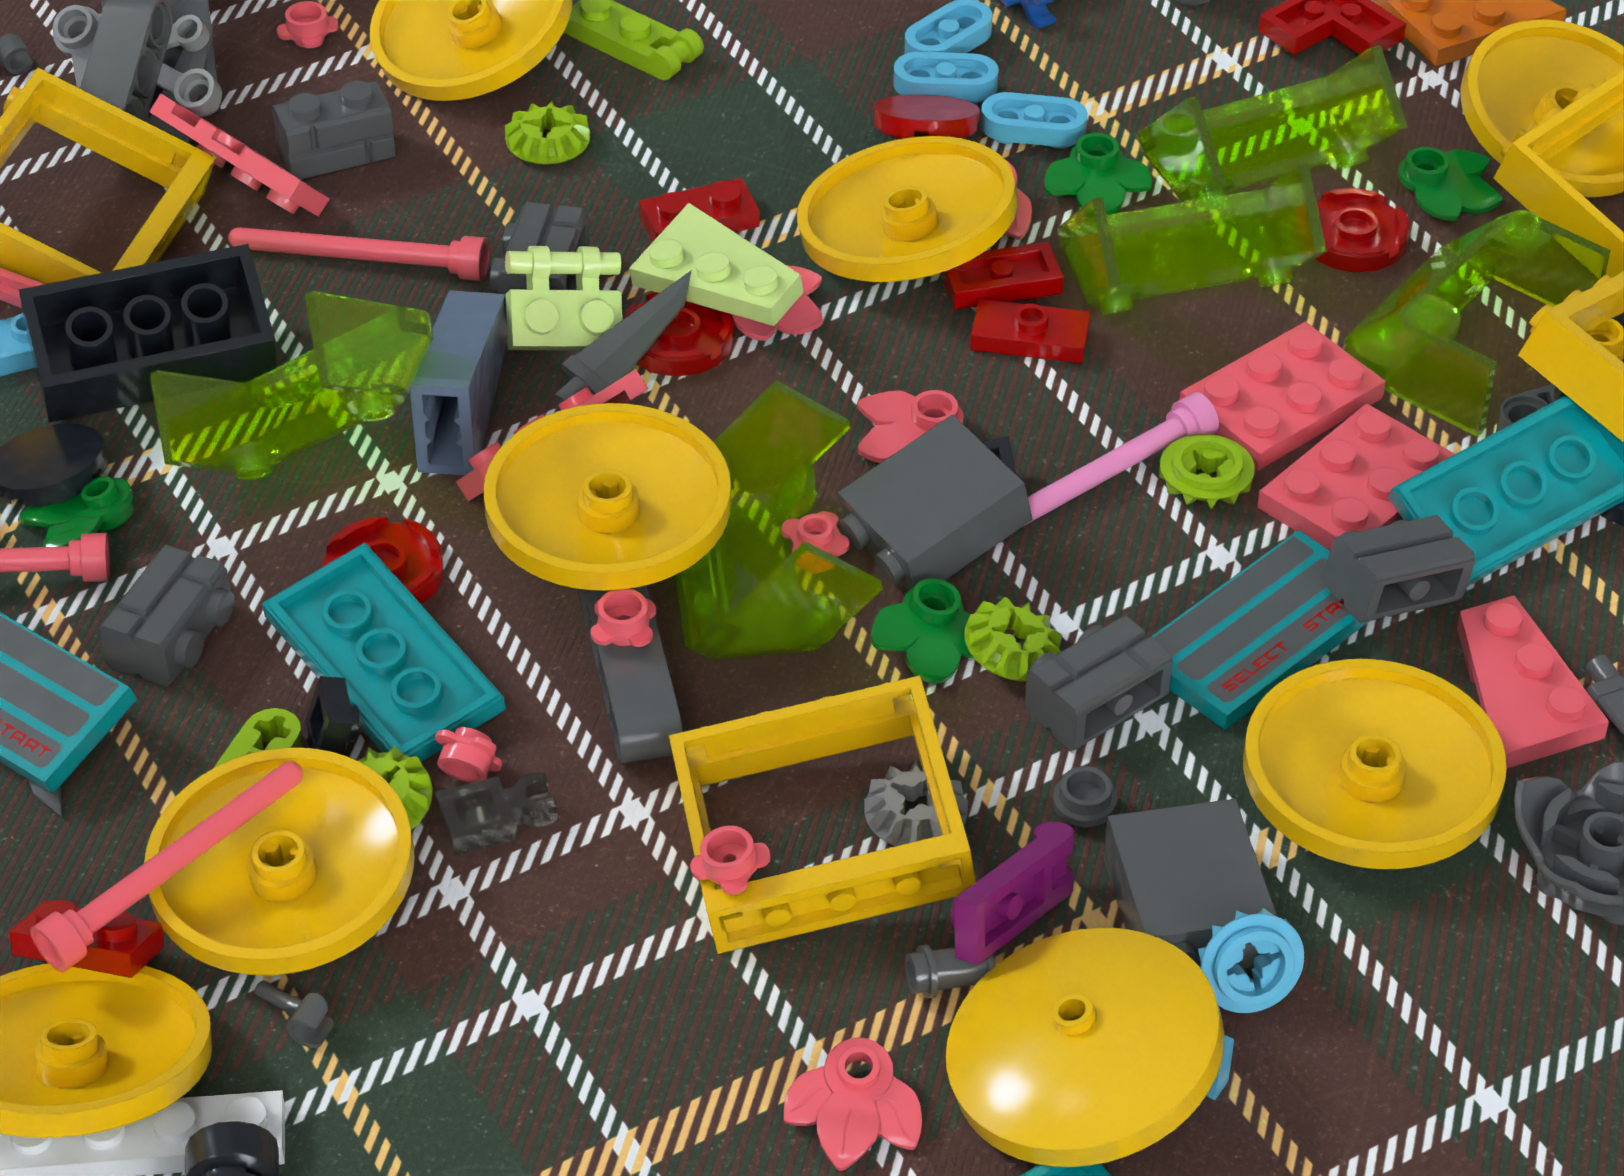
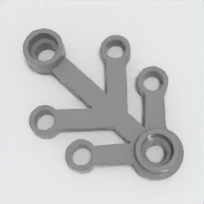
[53,5,222,122]

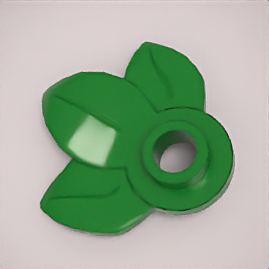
[1044,133,1152,217]
[1398,147,1503,221]
[18,473,134,547]
[871,578,974,684]

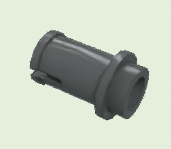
[905,944,995,999]

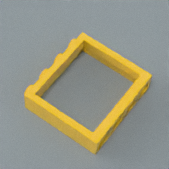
[1493,64,1624,278]
[0,68,216,284]
[1518,270,1624,442]
[669,675,976,954]

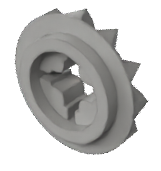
[864,761,968,846]

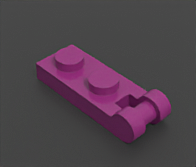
[951,822,1073,965]

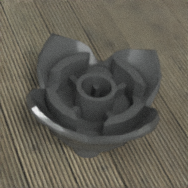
[1514,761,1624,925]

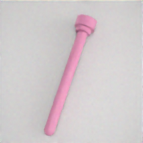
[1024,392,1219,526]

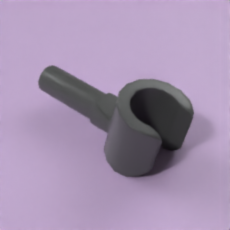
[0,33,33,74]
[255,980,334,1049]

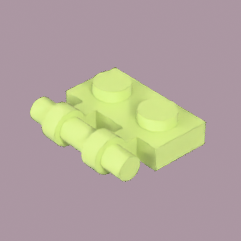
[505,246,623,350]

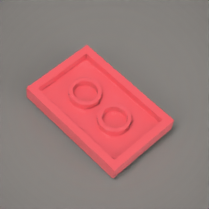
[1179,321,1386,471]
[1257,403,1455,550]

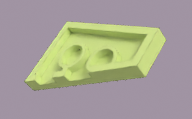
[629,203,804,326]

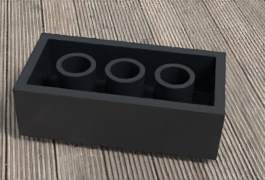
[19,244,277,423]

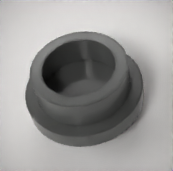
[1052,766,1118,827]

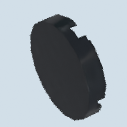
[0,424,108,507]

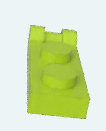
[563,0,704,81]

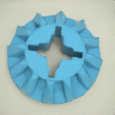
[1198,908,1304,1013]

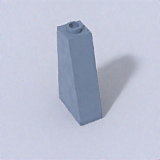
[409,290,507,475]

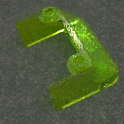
[1137,45,1408,210]
[1057,163,1327,314]
[1344,210,1611,437]
[150,291,434,480]
[675,380,883,660]

